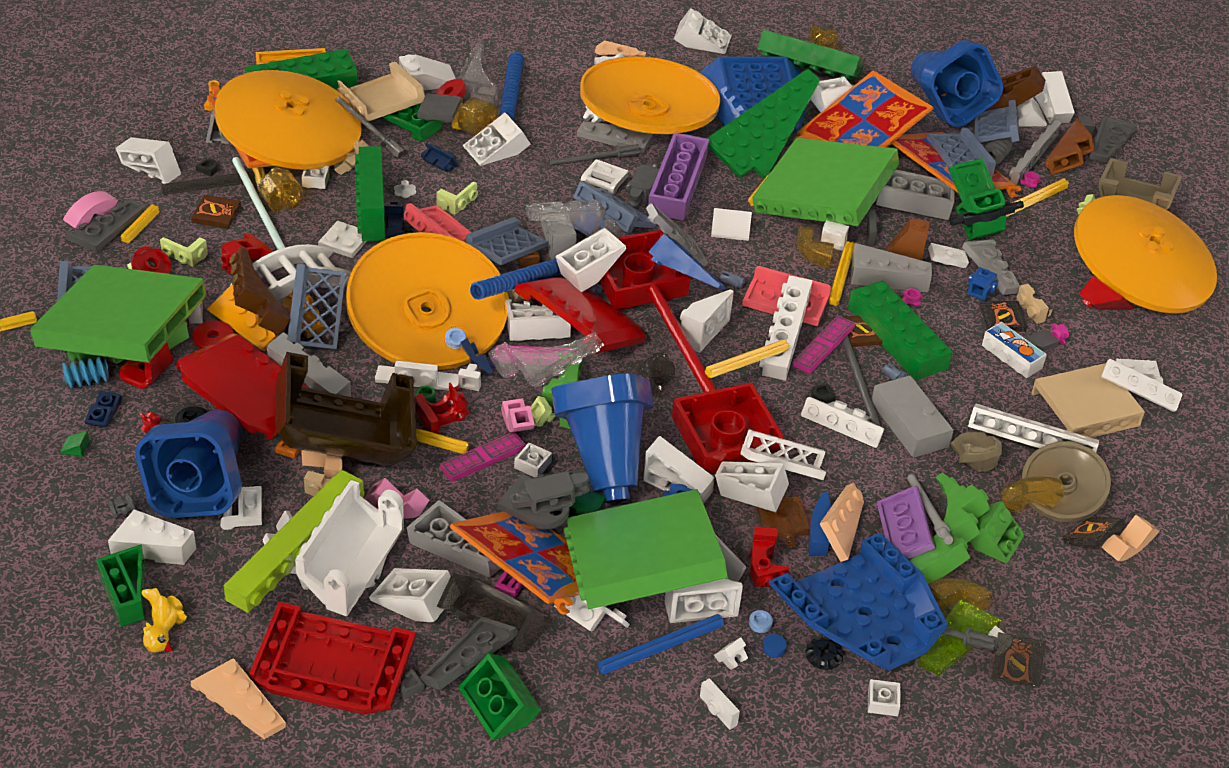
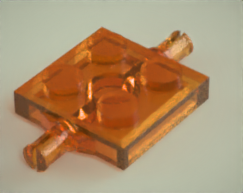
[756,496,810,548]

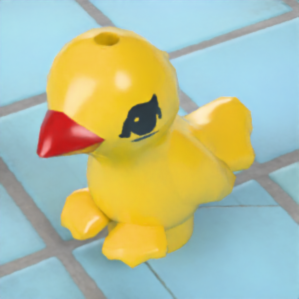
[141,588,187,653]

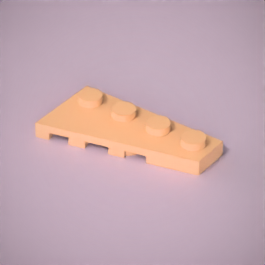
[820,483,864,562]
[191,658,286,739]

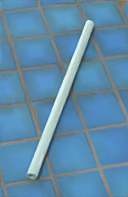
[232,157,295,268]

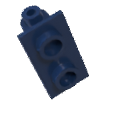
[421,142,459,172]

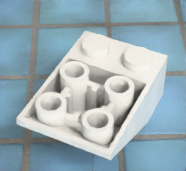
[674,8,732,54]
[463,113,531,166]

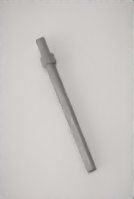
[907,474,953,545]

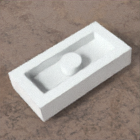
[928,243,969,268]
[700,678,740,730]

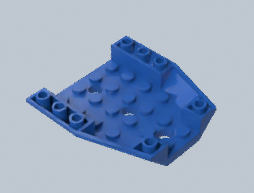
[700,57,808,134]
[769,533,948,671]

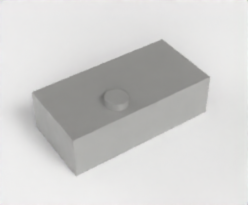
[876,170,955,220]
[872,376,953,458]

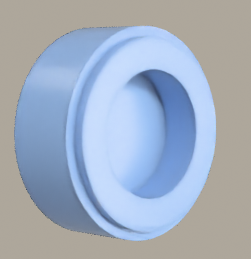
[445,328,466,349]
[749,610,773,633]

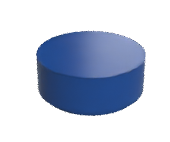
[762,634,787,658]

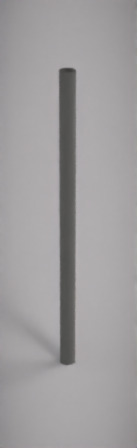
[842,335,881,426]

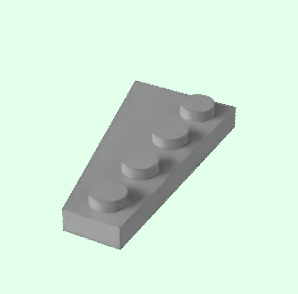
[577,121,655,153]
[646,203,708,266]
[962,240,1020,295]

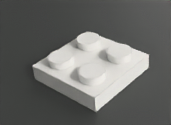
[318,221,367,258]

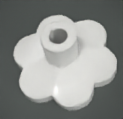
[394,180,416,198]

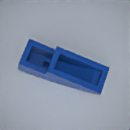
[808,492,831,556]

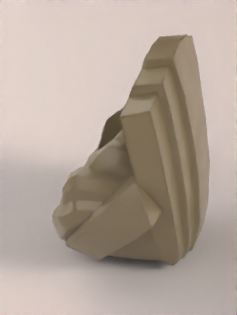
[950,431,1002,472]

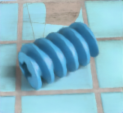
[62,357,109,388]

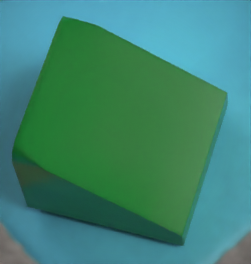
[60,431,90,457]

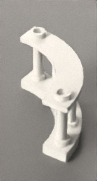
[230,244,351,303]

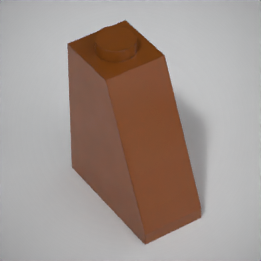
[885,218,930,260]

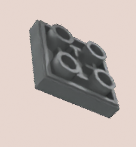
[417,93,462,122]

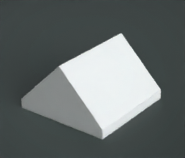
[1017,97,1047,126]
[711,208,752,241]

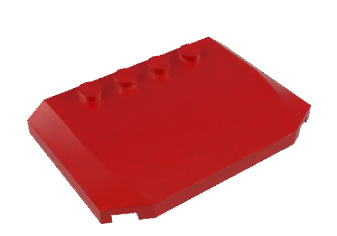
[514,277,646,353]
[176,334,310,440]
[249,602,416,715]

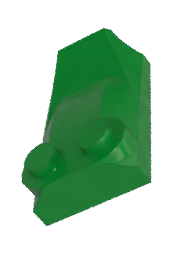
[381,104,443,141]

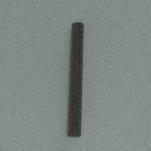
[161,171,255,195]

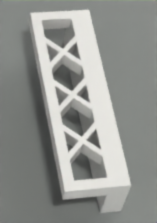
[740,429,826,480]

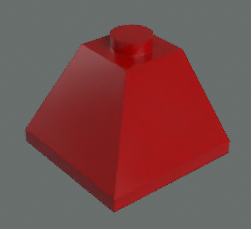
[1079,276,1134,310]

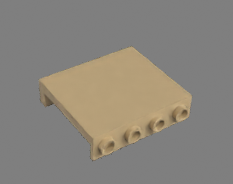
[337,62,425,121]
[1032,363,1145,438]

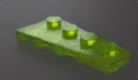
[918,599,1001,676]

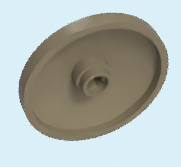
[1022,442,1111,522]

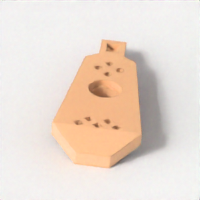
[595,40,646,57]

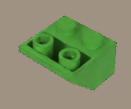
[969,501,1024,563]

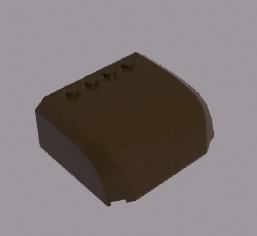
[275,352,417,466]

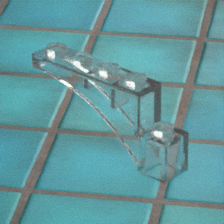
[456,42,498,110]
[525,200,621,238]
[488,332,604,388]

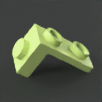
[437,182,478,215]
[160,237,208,267]

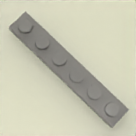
[1009,120,1062,185]

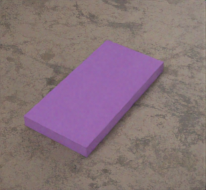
[877,485,935,559]

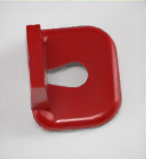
[119,342,174,389]

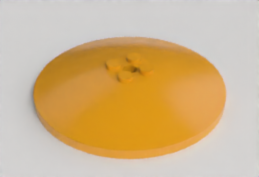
[580,56,720,134]
[214,70,362,170]
[1074,195,1217,313]
[346,232,508,371]

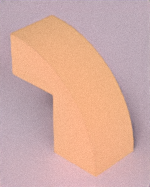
[301,450,343,479]
[1101,515,1160,561]

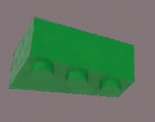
[96,544,145,627]

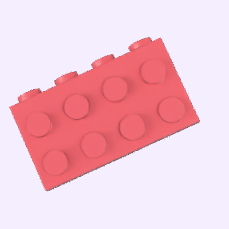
[403,203,472,242]
[742,266,831,326]

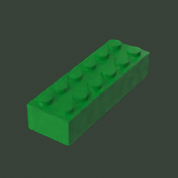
[757,29,865,81]
[245,49,357,90]
[355,146,385,241]
[848,280,953,381]

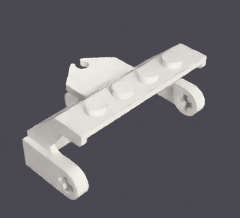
[295,480,404,616]

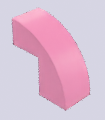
[63,191,118,229]
[501,398,535,432]
[364,478,429,519]

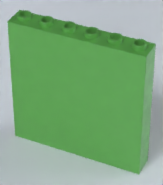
[752,138,899,226]
[30,265,207,363]
[564,489,728,610]

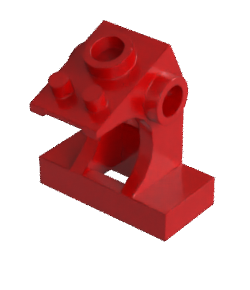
[221,233,274,275]
[414,383,470,434]
[750,526,790,588]

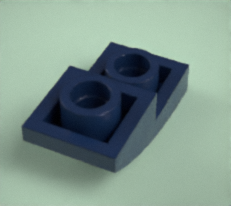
[460,338,495,376]
[84,391,122,427]

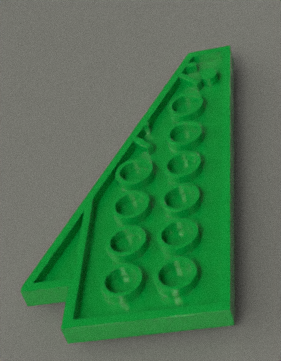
[706,69,820,180]

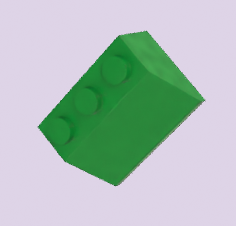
[458,653,542,741]

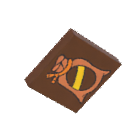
[191,195,241,229]
[843,316,882,347]

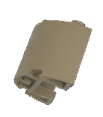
[1099,158,1183,210]

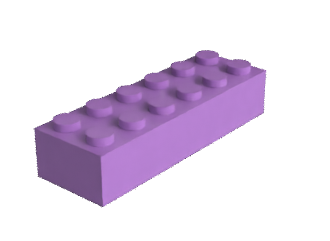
[648,133,709,221]

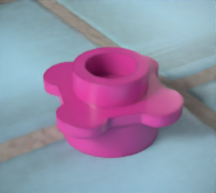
[1020,172,1041,188]
[902,288,922,307]
[1051,323,1069,345]

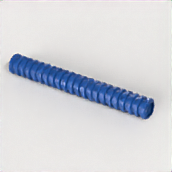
[499,52,524,122]
[470,259,562,300]

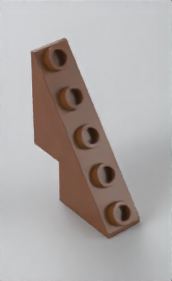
[1045,118,1095,175]

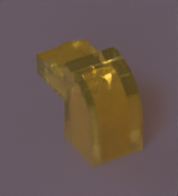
[808,24,838,50]

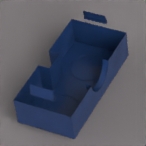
[384,202,404,238]

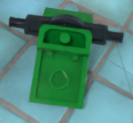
[948,158,1024,241]

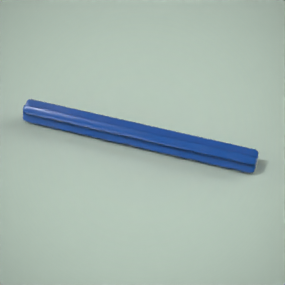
[597,614,724,675]

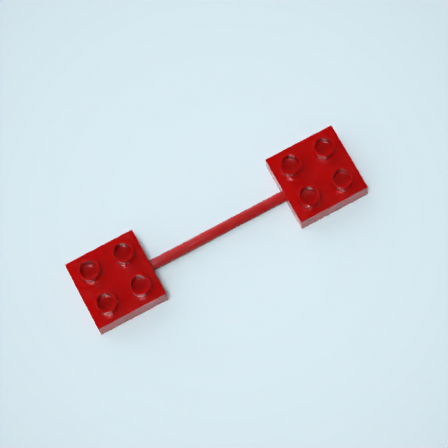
[599,230,785,474]

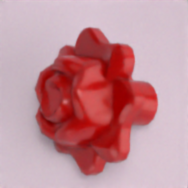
[139,411,162,434]

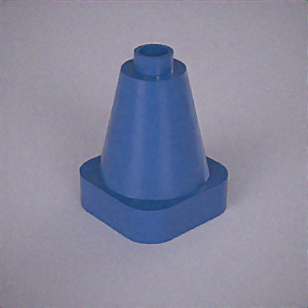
[911,40,1003,127]
[552,373,654,503]
[135,409,242,518]

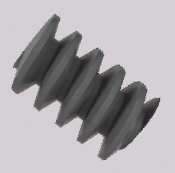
[984,137,1014,165]

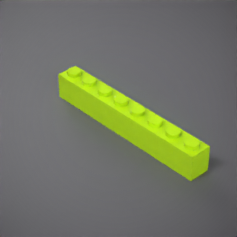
[223,469,364,613]

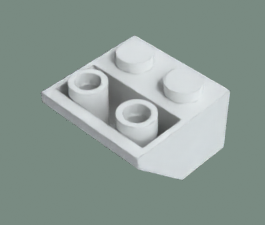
[811,77,852,112]

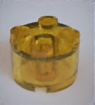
[458,97,498,136]
[257,167,303,213]

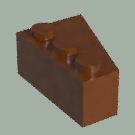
[988,66,1046,110]

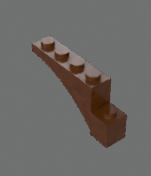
[230,247,290,335]

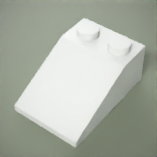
[399,55,456,91]
[556,228,626,292]
[680,290,734,353]
[369,568,458,622]
[665,579,743,623]

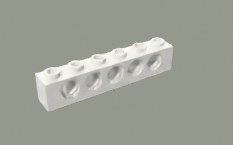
[759,275,812,381]
[968,404,1099,452]

